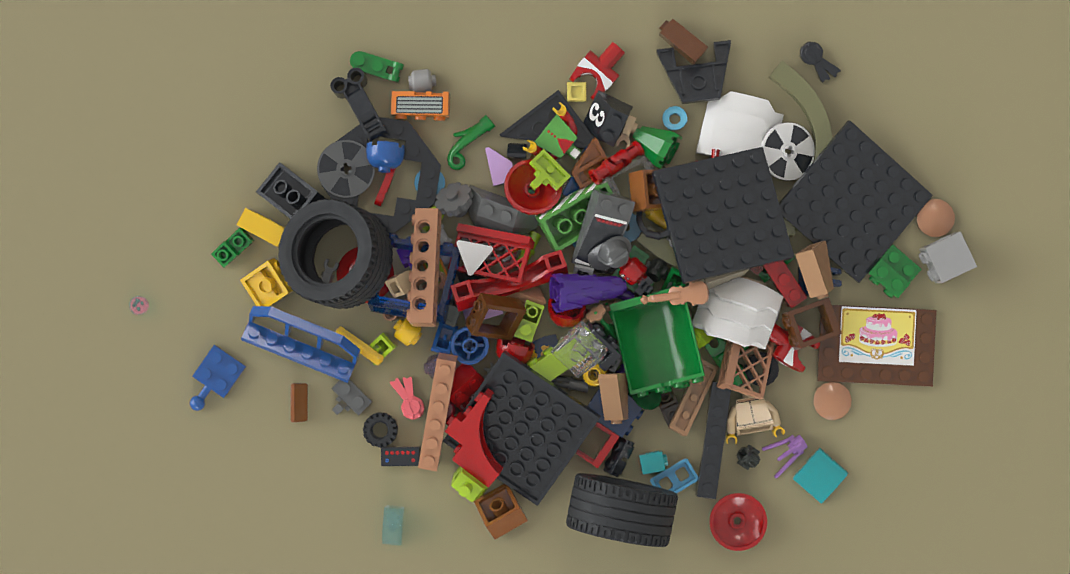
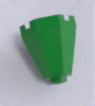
[632,126,682,169]

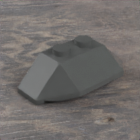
[468,185,538,235]

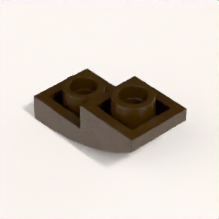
[659,388,679,427]

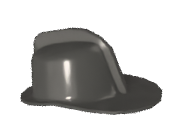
[588,236,631,270]

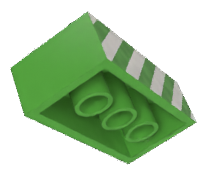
[534,180,613,251]

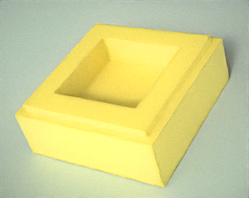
[567,82,586,102]

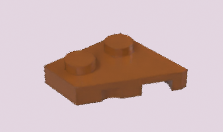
[570,138,607,189]

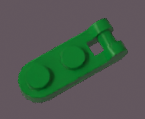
[350,51,404,83]

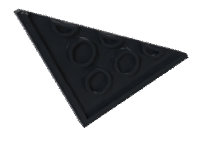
[500,90,603,149]

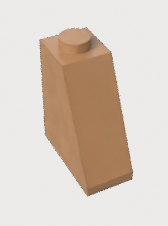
[795,241,834,299]
[598,373,628,424]

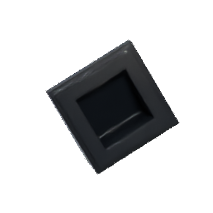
[507,143,527,159]

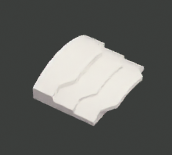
[696,91,784,157]
[693,277,783,349]

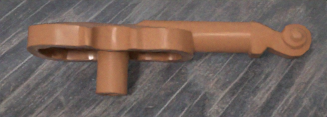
[640,281,709,306]

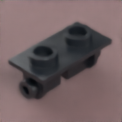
[603,436,635,478]

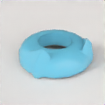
[662,106,688,131]

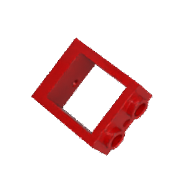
[576,422,619,468]

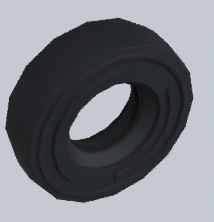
[744,352,779,386]

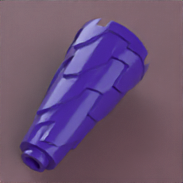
[549,273,627,313]

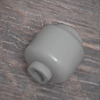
[408,69,437,93]

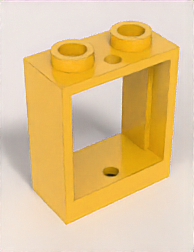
[236,208,285,247]

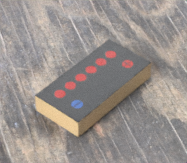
[381,446,420,466]

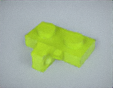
[529,149,571,191]

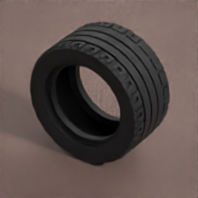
[278,199,393,309]
[566,473,678,547]

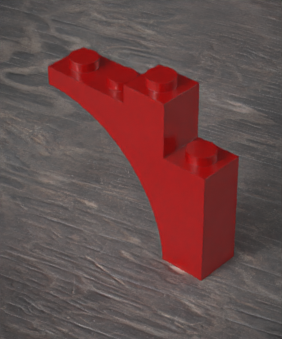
[444,388,503,488]

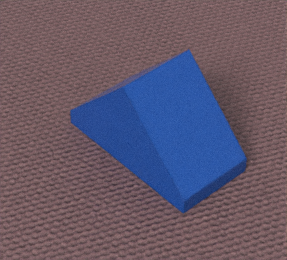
[431,322,458,354]

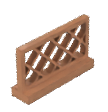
[717,340,774,400]

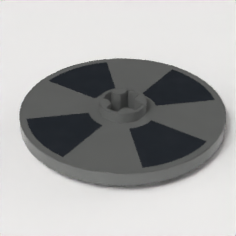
[317,140,375,198]

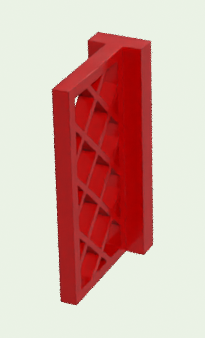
[448,223,535,284]

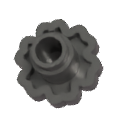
[435,182,473,218]

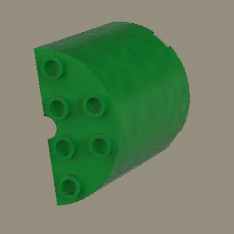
[610,285,706,398]

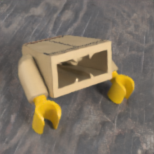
[726,389,785,445]

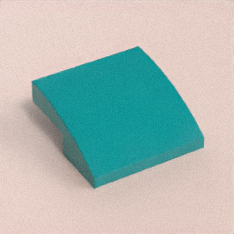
[793,448,848,504]

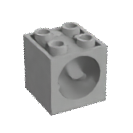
[919,232,977,283]

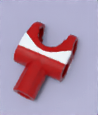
[569,42,625,100]
[769,323,820,373]

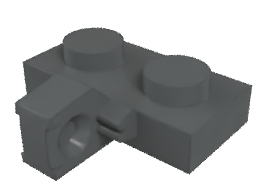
[331,379,372,416]

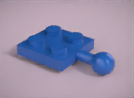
[190,345,246,411]

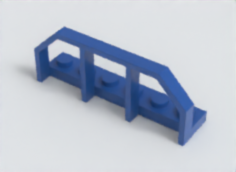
[241,306,360,383]

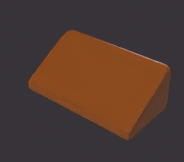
[291,383,308,422]

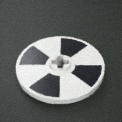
[761,123,815,180]

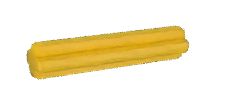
[336,326,384,366]

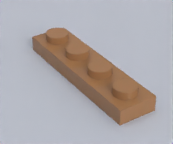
[668,359,718,437]

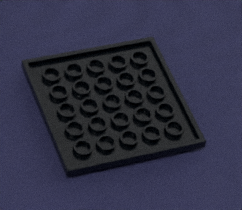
[779,120,933,283]
[652,147,795,284]
[443,350,601,506]

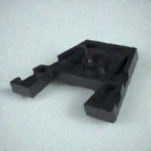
[656,40,731,104]

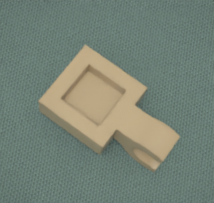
[616,115,638,148]

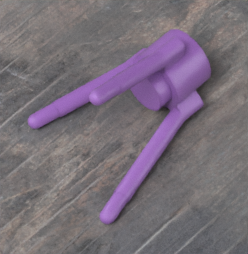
[762,435,808,478]

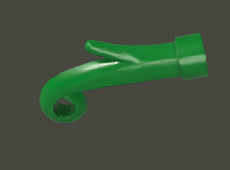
[447,115,496,170]

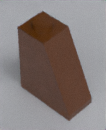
[659,19,708,65]

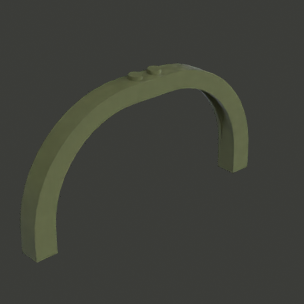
[636,61,833,268]

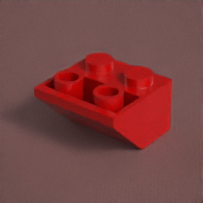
[450,363,485,412]

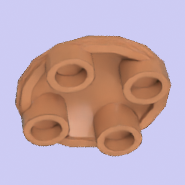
[917,199,955,237]
[813,382,852,420]

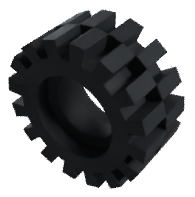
[363,412,398,448]

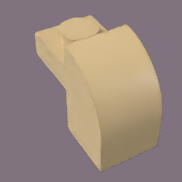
[385,270,426,306]

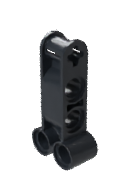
[330,67,388,143]

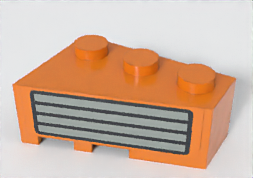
[391,91,450,121]

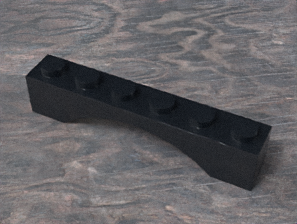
[695,381,731,499]

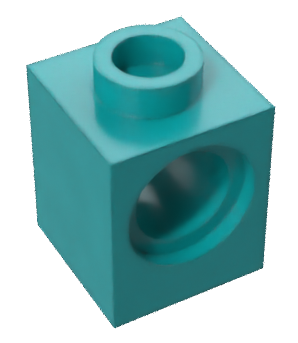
[639,450,668,474]

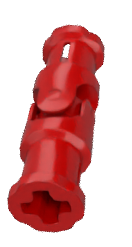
[589,141,644,185]

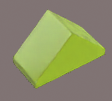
[369,332,397,366]

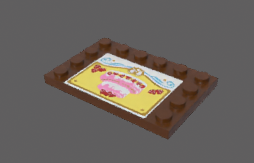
[817,305,937,387]

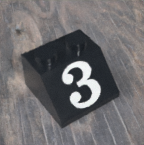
[583,90,633,147]

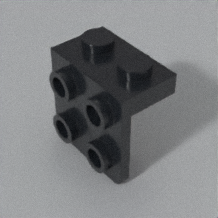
[587,321,621,372]

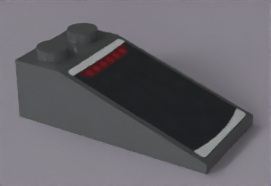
[571,189,635,272]

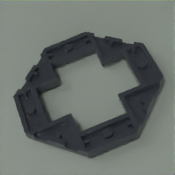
[322,117,441,235]

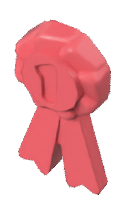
[390,377,425,420]

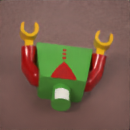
[523,102,581,160]

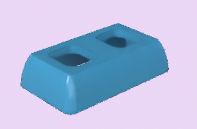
[650,458,699,494]

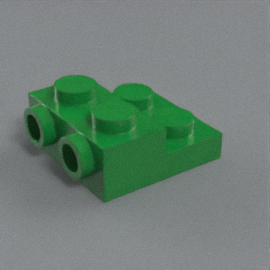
[867,244,922,299]

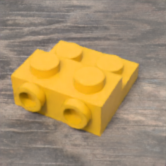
[240,258,293,307]

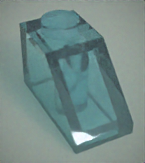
[382,505,405,545]

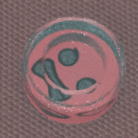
[129,296,149,315]

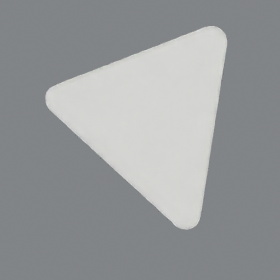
[457,240,493,276]

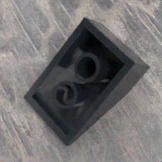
[256,162,326,219]

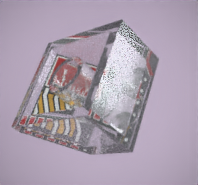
[551,321,608,378]

